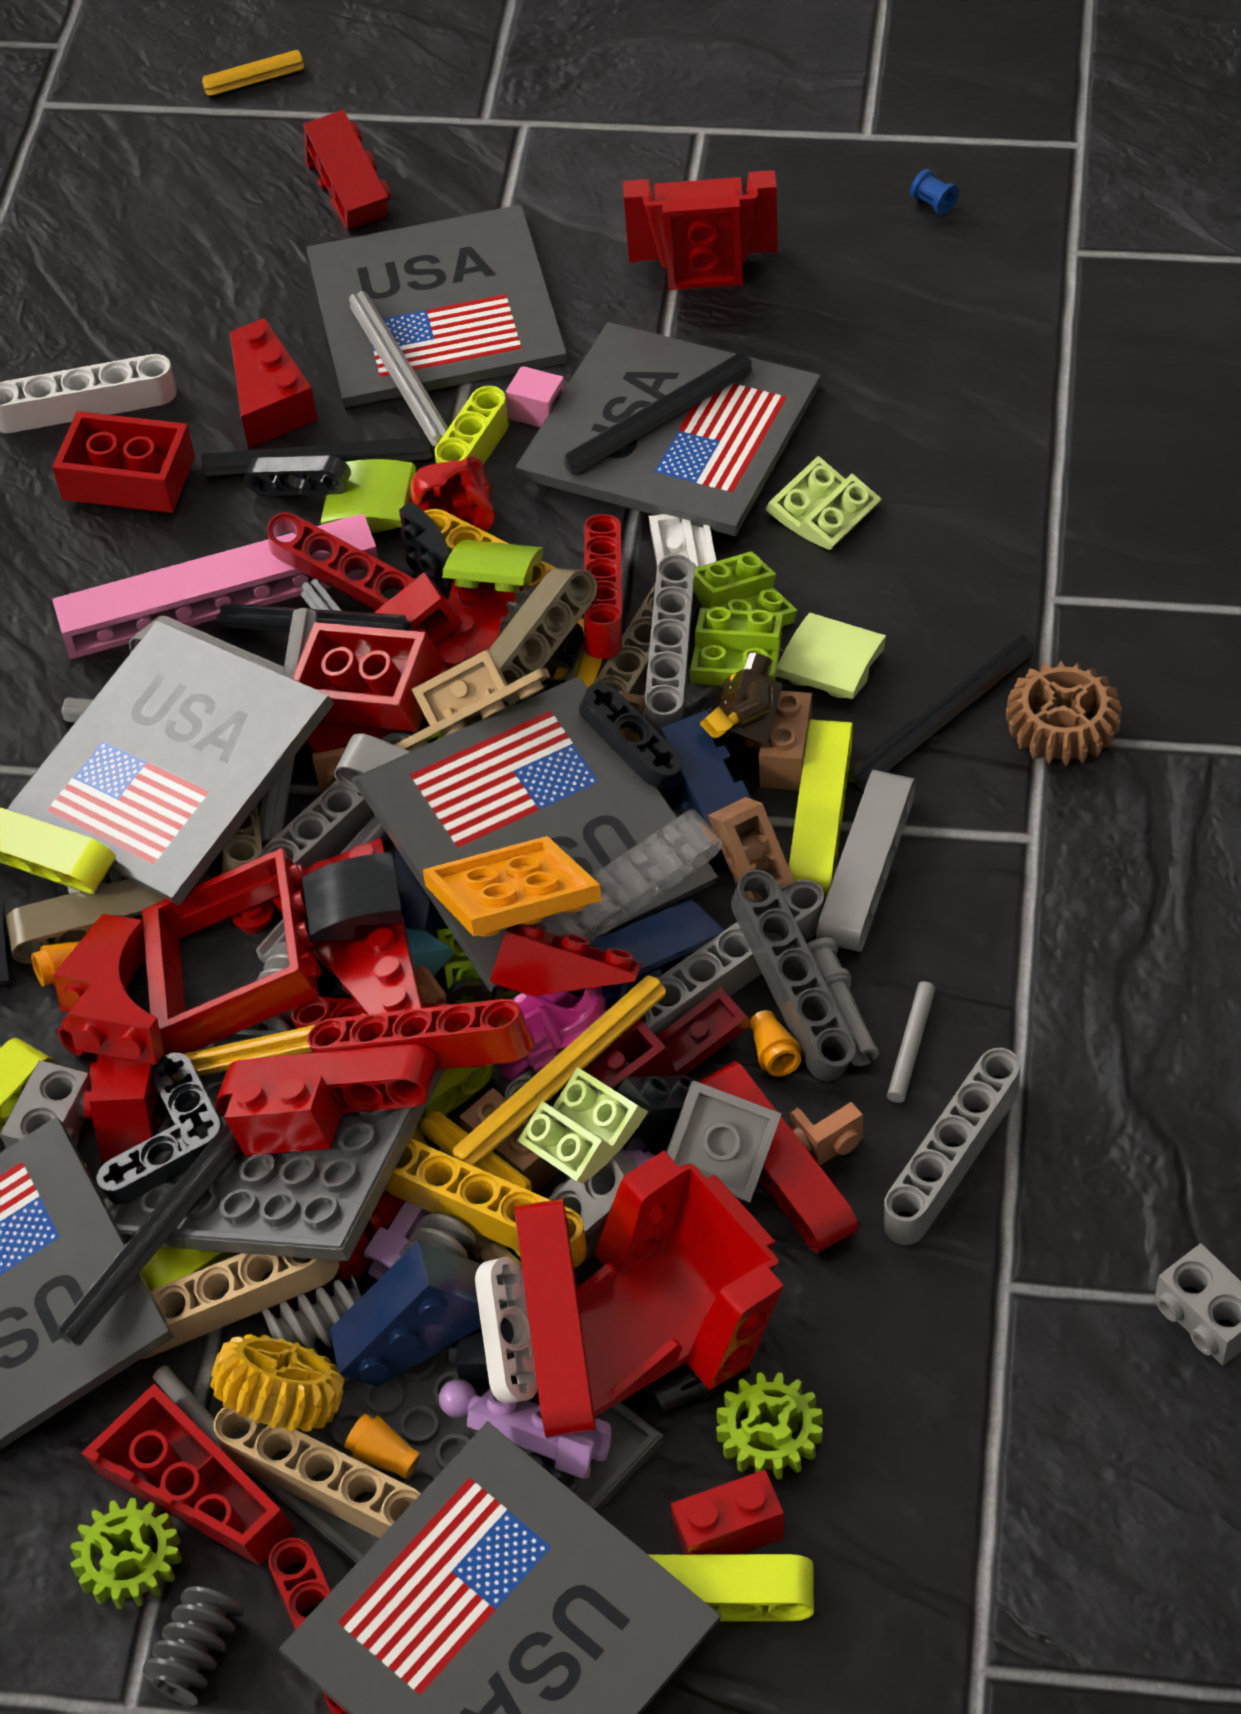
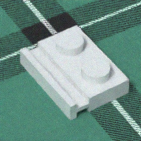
[649,514,716,567]

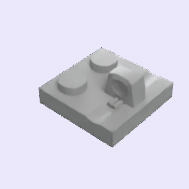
[666,1081,782,1203]

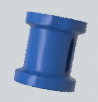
[910,169,959,216]

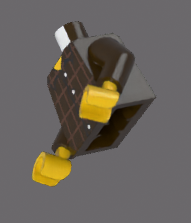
[700,653,782,758]

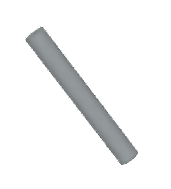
[887,981,936,1103]
[153,1366,248,1475]

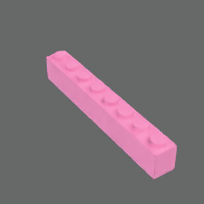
[52,513,378,660]

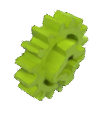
[716,1372,823,1479]
[70,1498,182,1609]

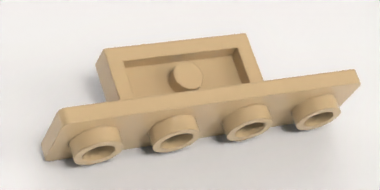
[395,650,550,752]

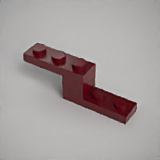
[546,987,751,1107]

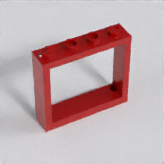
[142,848,321,1054]

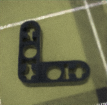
[96,1053,223,1204]

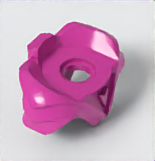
[497,987,607,1081]

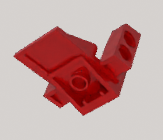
[623,170,778,290]
[577,1151,784,1417]

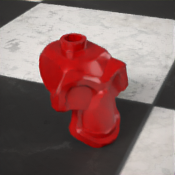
[410,456,495,531]

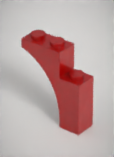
[53,913,164,1065]

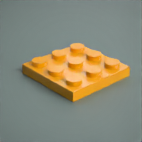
[423,836,602,937]

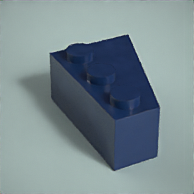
[661,710,751,872]
[577,898,725,1011]
[330,1241,503,1387]

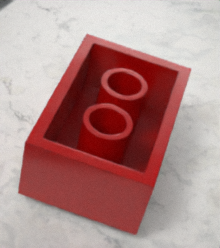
[52,411,195,513]
[292,622,444,732]

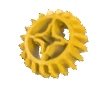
[210,1334,345,1432]

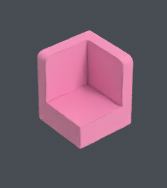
[506,367,565,427]

